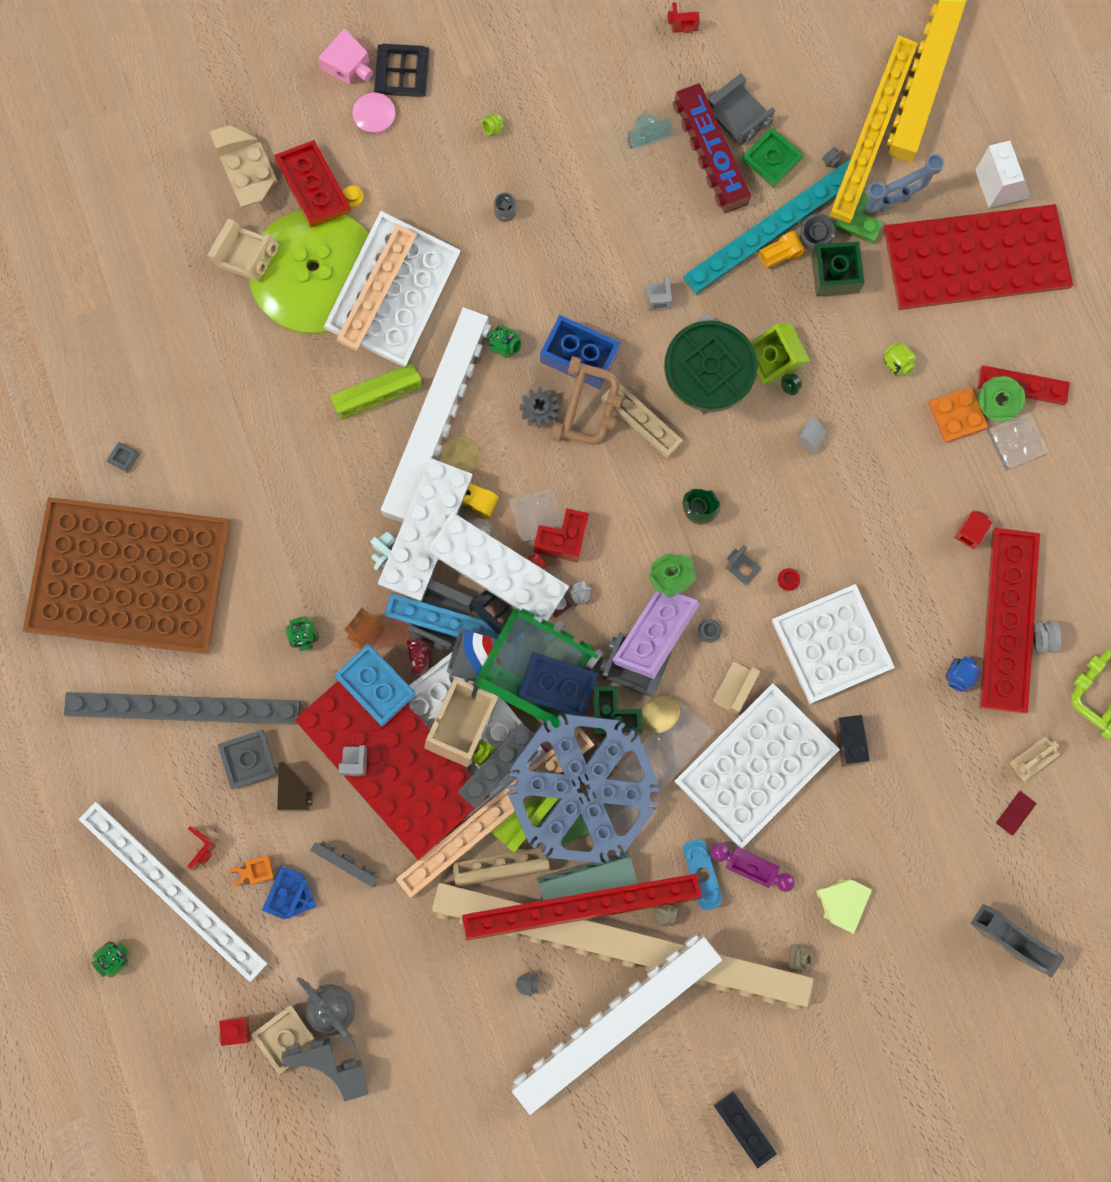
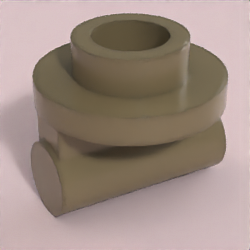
[788,945,812,971]

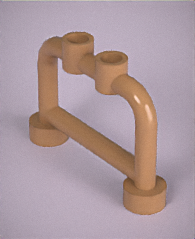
[550,356,623,444]

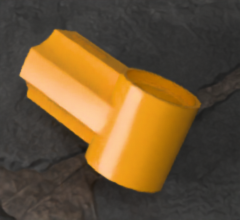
[759,231,806,269]

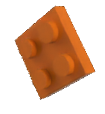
[928,387,988,443]

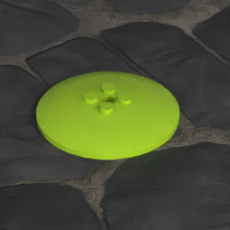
[249,210,369,334]

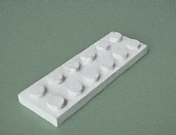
[378,458,473,602]
[426,512,569,622]

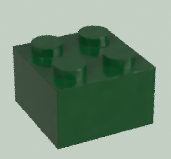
[811,241,865,296]

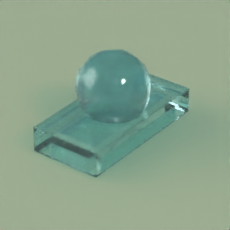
[627,113,672,149]

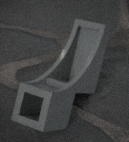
[970,904,1064,978]
[282,1037,368,1102]

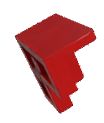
[533,508,589,563]

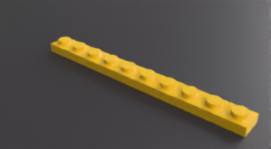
[829,35,918,223]

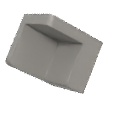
[646,277,672,311]
[339,745,367,776]

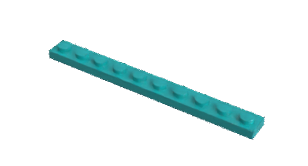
[683,158,851,295]

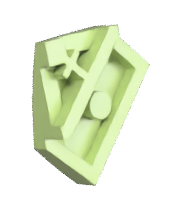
[816,879,872,934]

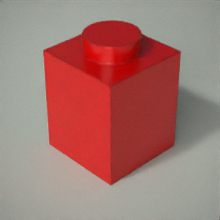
[954,510,993,549]
[219,1017,250,1046]

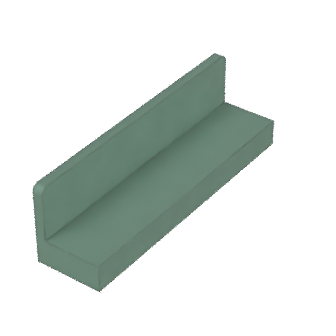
[537,851,638,900]

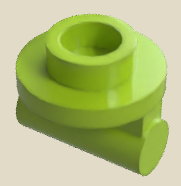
[471,741,496,767]

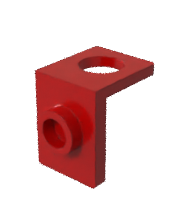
[187,826,215,870]

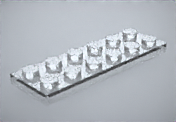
[594,701,715,836]

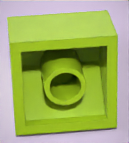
[751,323,811,385]

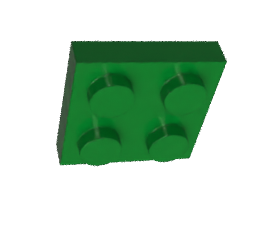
[742,127,804,188]

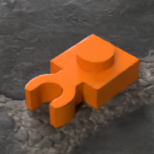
[230,855,275,886]

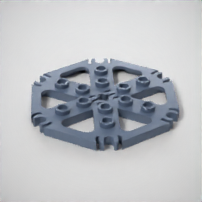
[506,714,659,863]

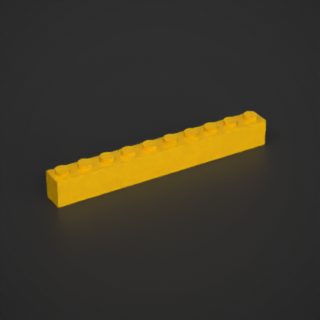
[886,0,966,163]

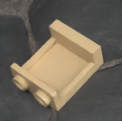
[207,218,279,282]

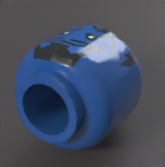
[945,656,980,692]

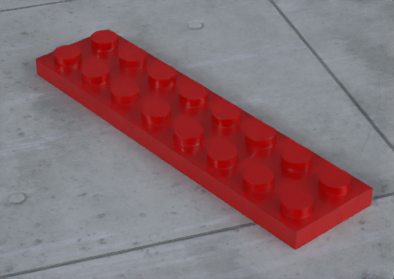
[979,528,1040,714]

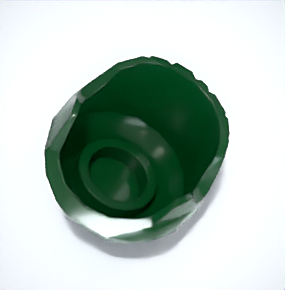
[682,489,720,525]

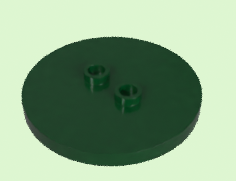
[664,320,758,412]

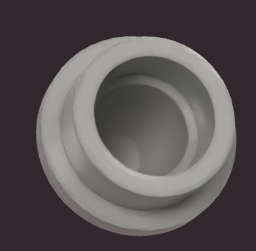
[569,582,591,605]

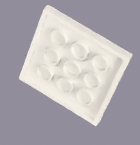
[771,584,895,705]

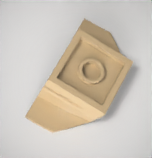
[209,125,278,208]

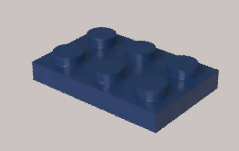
[517,651,598,716]

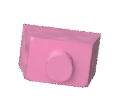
[318,29,373,84]

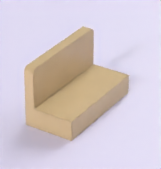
[713,662,760,715]

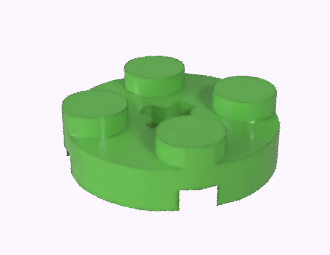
[978,376,1025,422]
[649,554,696,598]

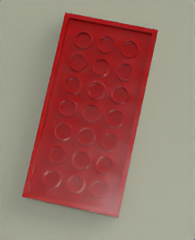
[884,204,1073,310]
[294,681,490,861]

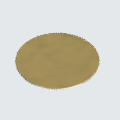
[439,437,480,473]
[642,695,680,733]

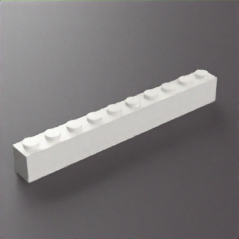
[381,307,491,523]
[512,934,722,1115]

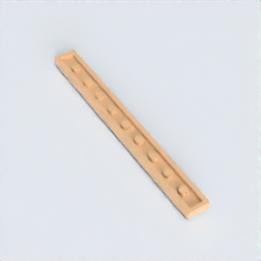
[396,727,595,898]

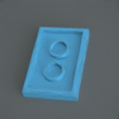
[334,643,417,727]

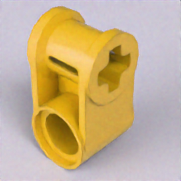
[461,483,499,518]

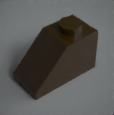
[277,762,313,812]

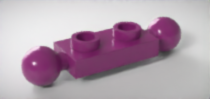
[711,843,795,892]

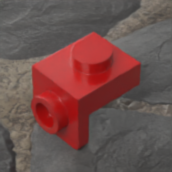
[667,3,700,33]

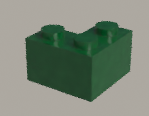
[593,686,642,736]

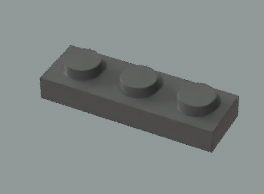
[310,841,379,888]

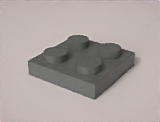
[218,730,278,790]

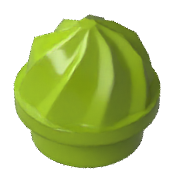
[482,114,504,136]

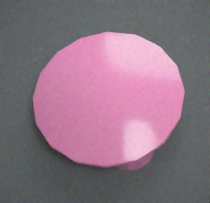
[352,93,396,135]

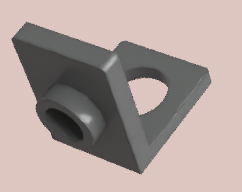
[726,545,761,585]

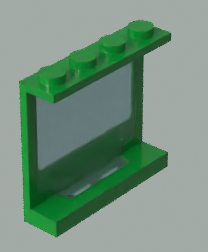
[473,608,598,727]

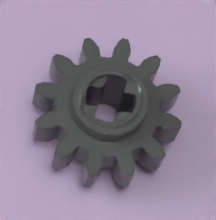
[520,387,559,429]

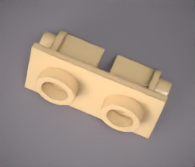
[1009,736,1060,782]

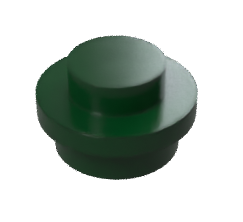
[781,373,802,395]

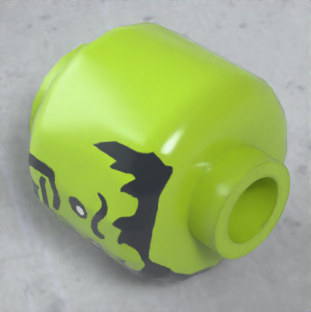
[883,343,917,376]

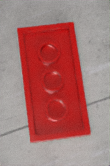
[274,140,351,228]

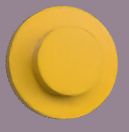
[343,186,364,208]

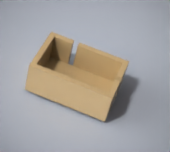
[424,678,498,767]

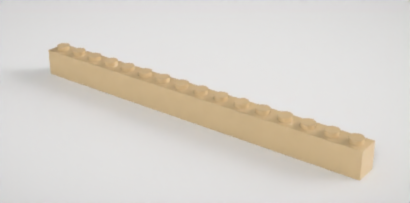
[432,883,814,1010]

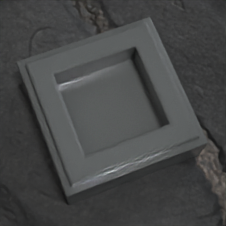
[107,442,140,473]

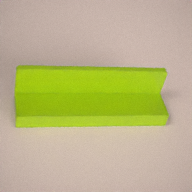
[330,363,423,420]
[491,772,573,852]

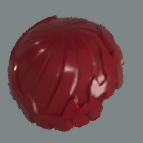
[407,638,432,676]

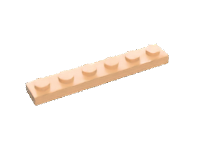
[337,224,417,351]

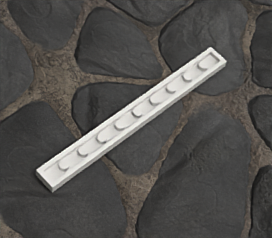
[78,802,268,982]

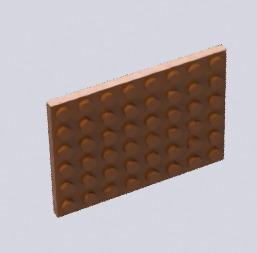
[23,497,231,655]

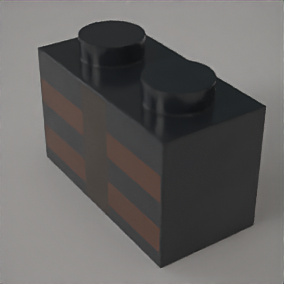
[834,715,870,767]

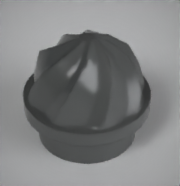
[516,972,538,997]

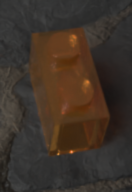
[345,608,385,651]

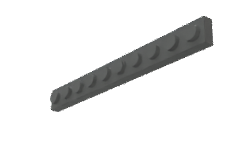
[64,692,301,725]

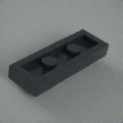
[713,1090,777,1169]

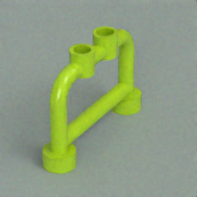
[1071,649,1111,740]

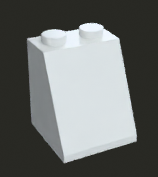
[975,141,1031,208]

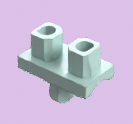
[370,532,396,572]

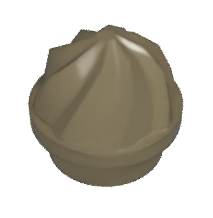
[654,905,677,927]

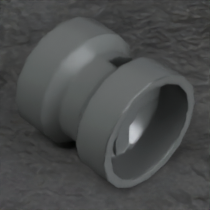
[494,192,516,222]

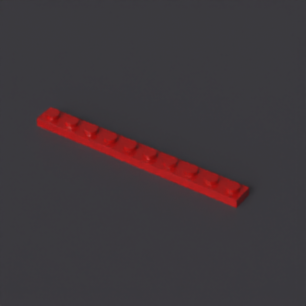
[462,874,702,941]

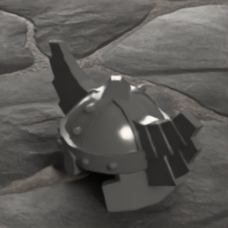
[297,977,355,1047]

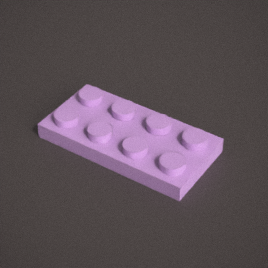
[613,591,699,679]

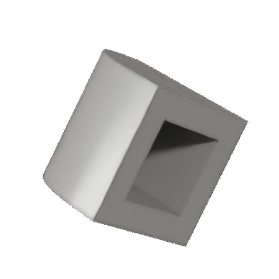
[796,417,827,454]

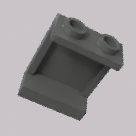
[600,632,672,698]

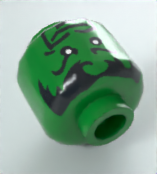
[487,325,522,358]
[285,616,319,651]
[91,941,129,978]

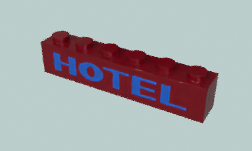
[673,83,751,214]

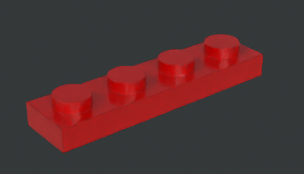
[977,365,1070,406]

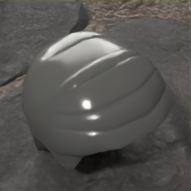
[800,214,836,251]

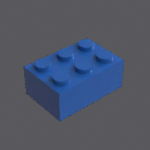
[540,315,621,389]

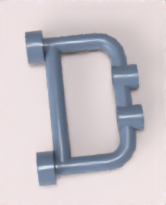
[865,154,944,213]

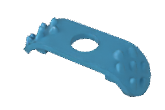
[683,839,722,910]

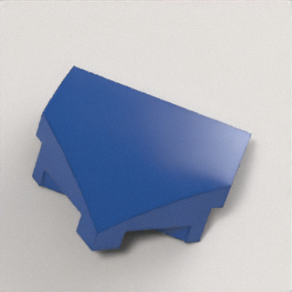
[261,865,316,919]

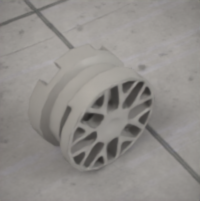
[1033,620,1061,654]

